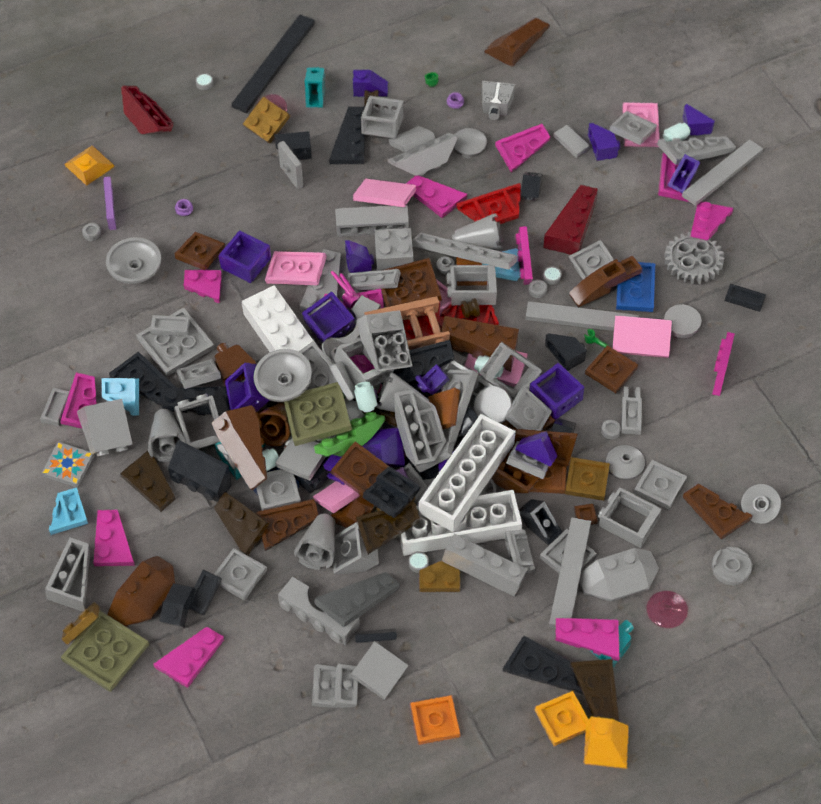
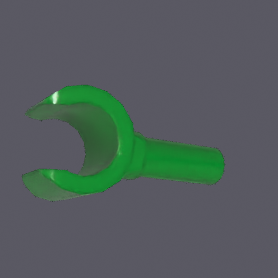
[584,329,609,348]

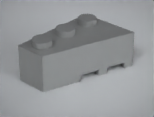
[45,538,90,611]

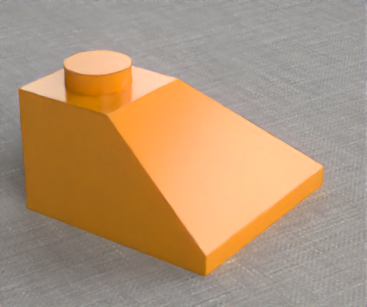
[65,146,114,186]
[584,717,629,769]

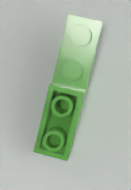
[314,412,385,457]

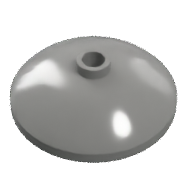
[106,237,161,284]
[254,349,312,402]

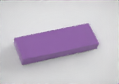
[103,177,116,230]

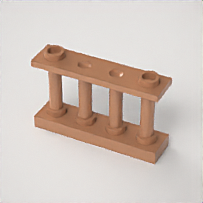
[364,296,450,350]

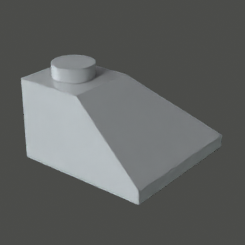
[333,522,379,575]

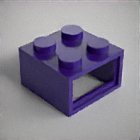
[219,230,271,283]
[302,291,356,344]
[225,363,269,412]
[529,363,584,420]

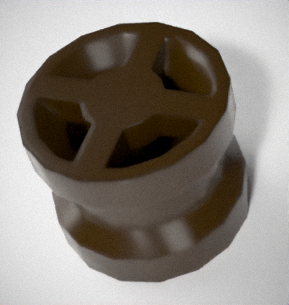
[364,90,378,107]
[461,298,480,319]

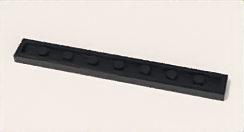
[231,14,315,114]

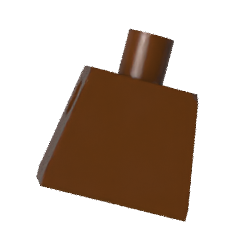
[215,343,256,386]

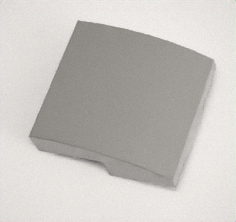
[312,664,358,708]

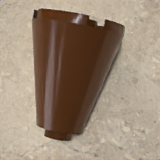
[258,402,291,447]

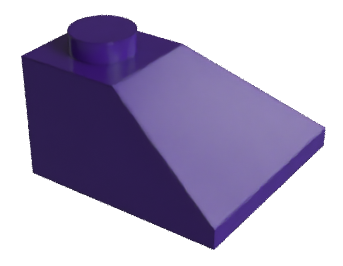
[362,428,405,468]

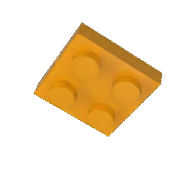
[535,691,588,746]

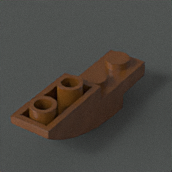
[569,256,642,308]

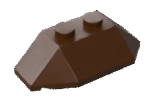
[491,446,539,493]
[107,556,176,627]

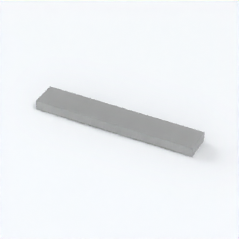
[682,139,763,206]
[412,233,517,270]
[525,301,639,331]
[549,517,591,628]

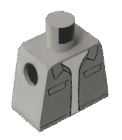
[482,81,515,120]

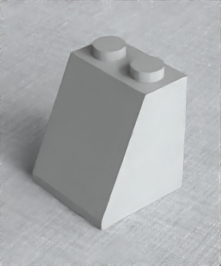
[77,399,133,456]

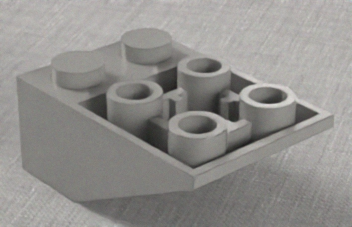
[357,310,412,372]

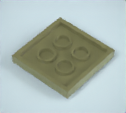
[284,382,352,446]
[61,611,149,692]

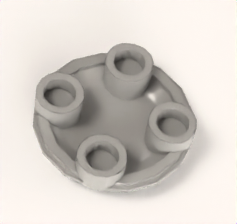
[454,128,487,158]

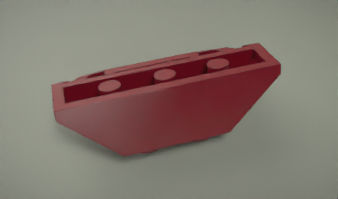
[121,86,174,135]

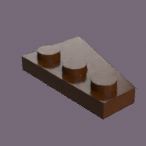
[513,429,578,466]
[683,484,753,540]
[256,499,318,551]

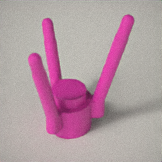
[324,271,360,309]

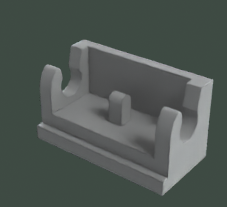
[505,530,535,573]

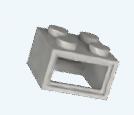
[361,96,403,139]
[374,228,413,271]

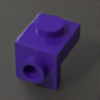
[415,364,450,395]

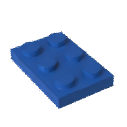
[616,261,655,312]

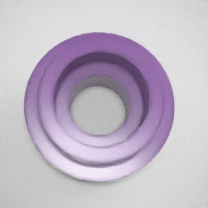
[447,92,464,109]
[175,199,193,216]

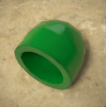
[425,72,439,87]

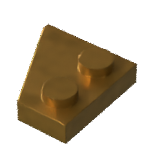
[419,560,460,592]
[62,602,100,645]

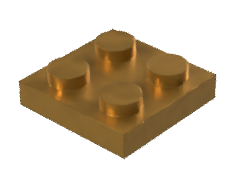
[243,97,291,144]
[565,457,610,501]

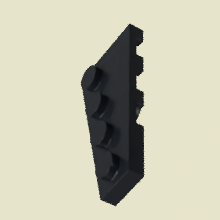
[329,107,365,164]
[381,340,455,386]
[109,351,177,412]
[160,386,230,416]
[502,635,584,695]

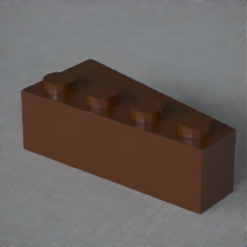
[441,316,519,372]

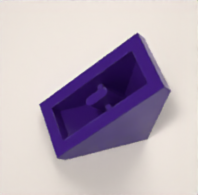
[683,104,715,136]
[667,154,701,194]
[515,431,557,467]

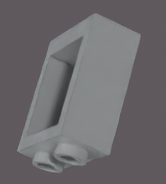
[447,265,497,305]
[333,337,394,387]
[479,342,542,398]
[174,394,220,450]
[598,487,662,548]

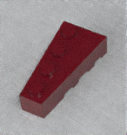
[543,185,598,255]

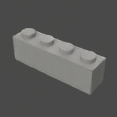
[335,205,409,237]
[442,534,527,597]

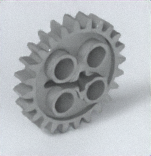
[664,232,724,284]

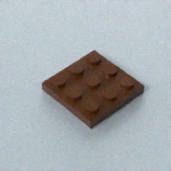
[381,258,442,307]

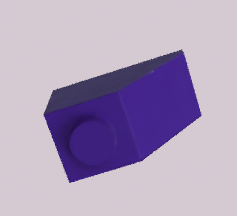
[353,70,388,97]
[588,123,620,161]
[345,240,374,273]

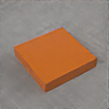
[410,695,460,745]

